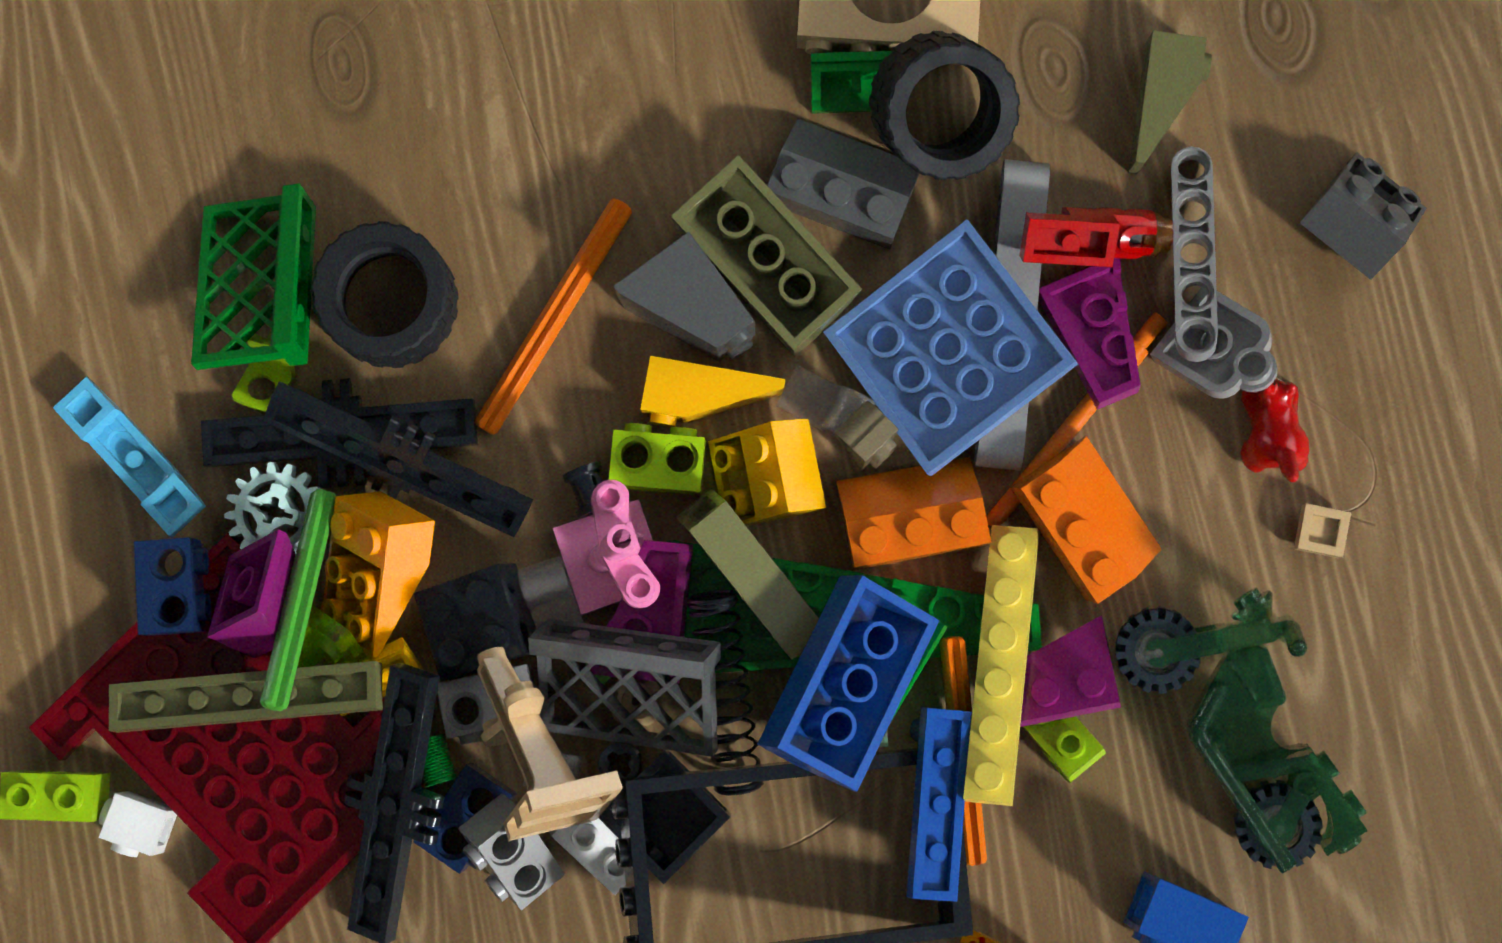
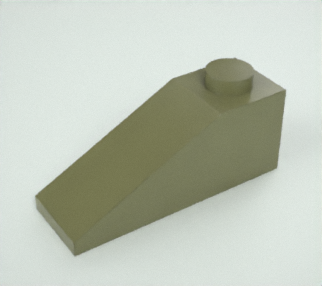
[1128,30,1212,174]

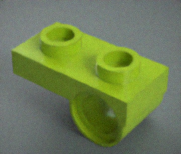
[1023,716,1106,783]

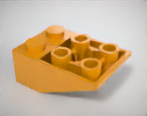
[320,491,435,658]

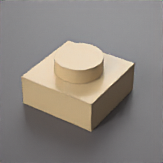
[1294,503,1351,559]

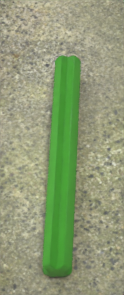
[260,489,336,711]

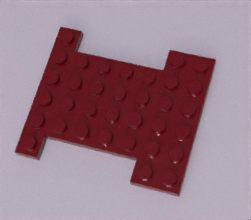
[29,533,453,943]

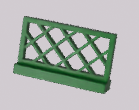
[191,183,316,370]

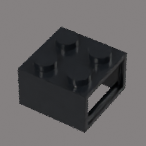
[413,563,537,682]
[599,750,731,884]

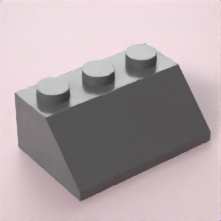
[767,119,920,250]

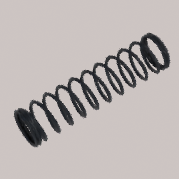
[687,590,764,796]

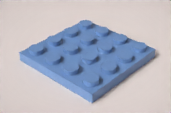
[823,219,1078,476]

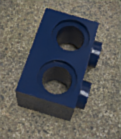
[134,537,212,636]
[414,763,517,874]

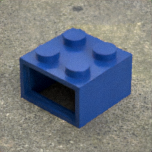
[1123,871,1249,943]

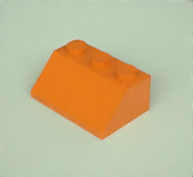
[1010,436,1162,604]
[836,457,991,571]

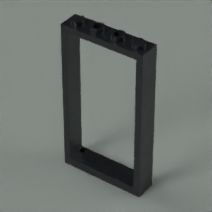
[611,748,973,943]

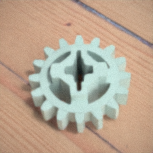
[224,462,320,554]

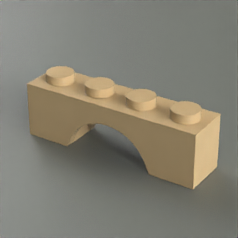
[797,0,980,65]

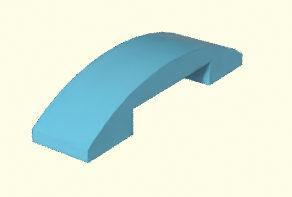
[53,377,206,538]

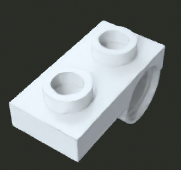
[549,818,626,895]

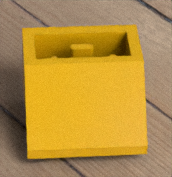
[708,419,826,526]

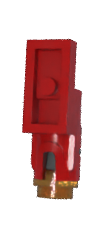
[1019,207,1173,267]

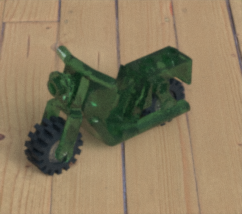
[1115,587,1367,873]

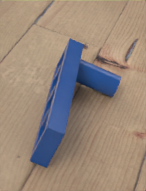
[906,707,972,902]

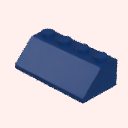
[757,575,940,792]

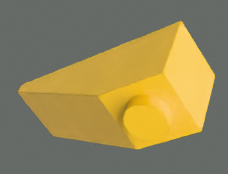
[640,356,785,427]

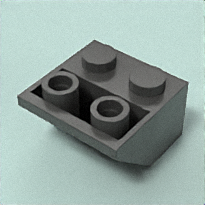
[1300,152,1427,280]

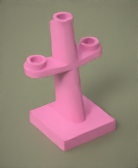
[553,480,660,615]

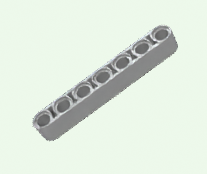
[974,159,1050,471]

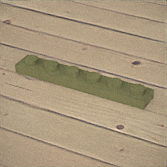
[109,661,383,733]

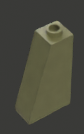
[676,488,819,660]

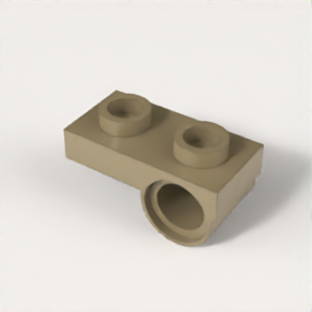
[834,401,899,471]

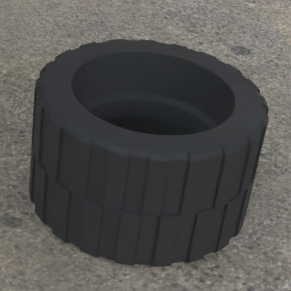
[869,31,1020,180]
[310,221,459,368]

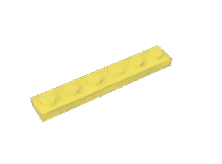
[963,525,1039,806]

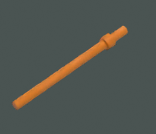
[986,312,1168,528]

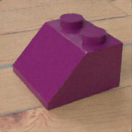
[207,529,296,658]

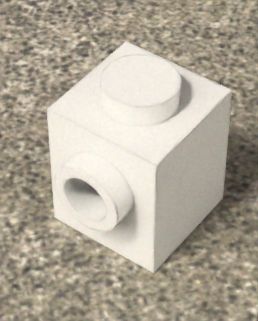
[99,791,177,857]

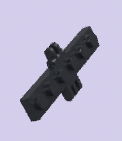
[201,378,478,489]
[263,381,533,537]
[344,663,445,943]

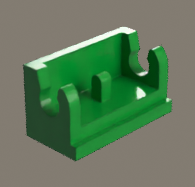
[810,51,892,114]

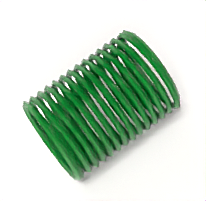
[422,734,457,788]

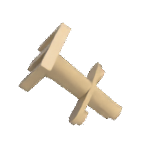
[477,647,623,841]

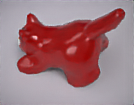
[1240,377,1309,483]

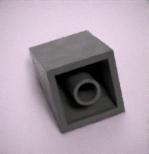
[614,232,755,361]

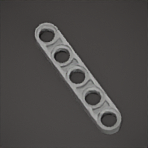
[1171,146,1218,362]

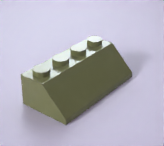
[671,155,862,357]

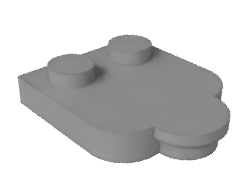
[1150,287,1278,399]

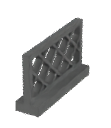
[528,619,721,757]

